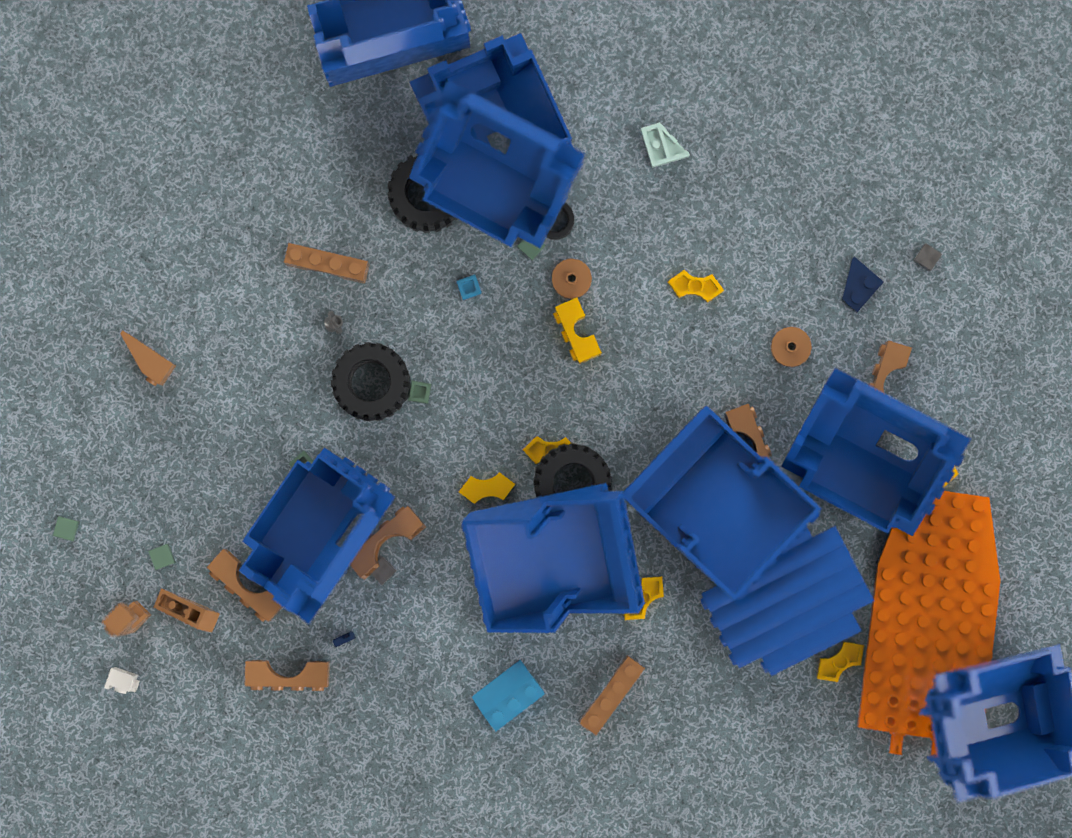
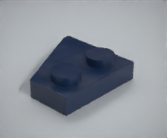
[841,257,884,313]

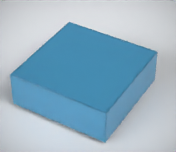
[456,274,482,300]

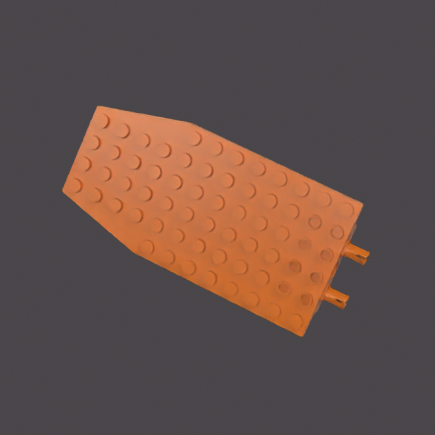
[857,491,1001,755]

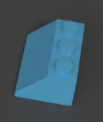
[472,660,545,731]

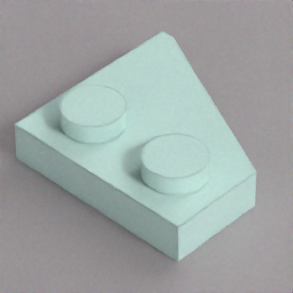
[640,123,690,168]

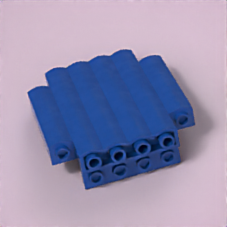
[700,525,874,676]

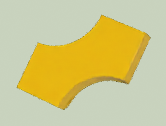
[668,270,724,303]
[522,436,571,464]
[459,472,516,504]
[624,576,664,620]
[817,641,864,682]

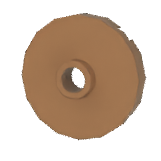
[552,259,592,299]
[771,327,812,367]

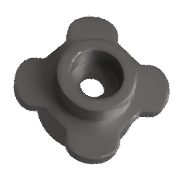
[324,311,343,334]

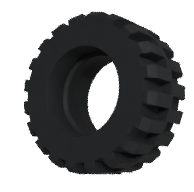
[388,155,458,233]
[331,342,410,421]
[533,443,613,498]

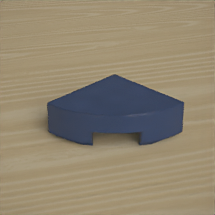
[333,631,356,648]

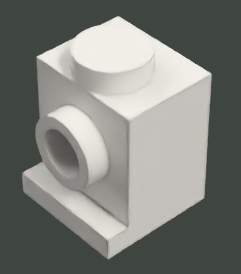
[104,667,139,694]

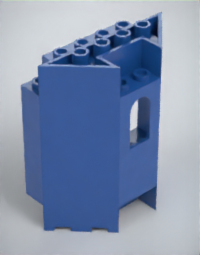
[307,0,471,87]
[409,33,573,146]
[409,80,585,248]
[781,368,971,536]
[239,447,395,625]
[919,644,1072,802]

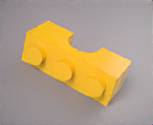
[553,297,602,364]

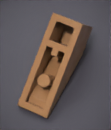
[120,330,176,386]
[154,588,220,632]

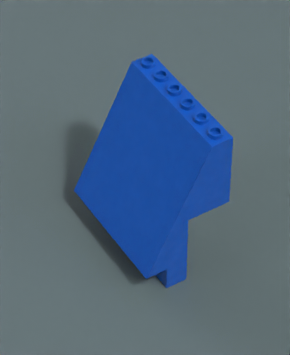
[623,405,822,601]
[462,483,645,633]

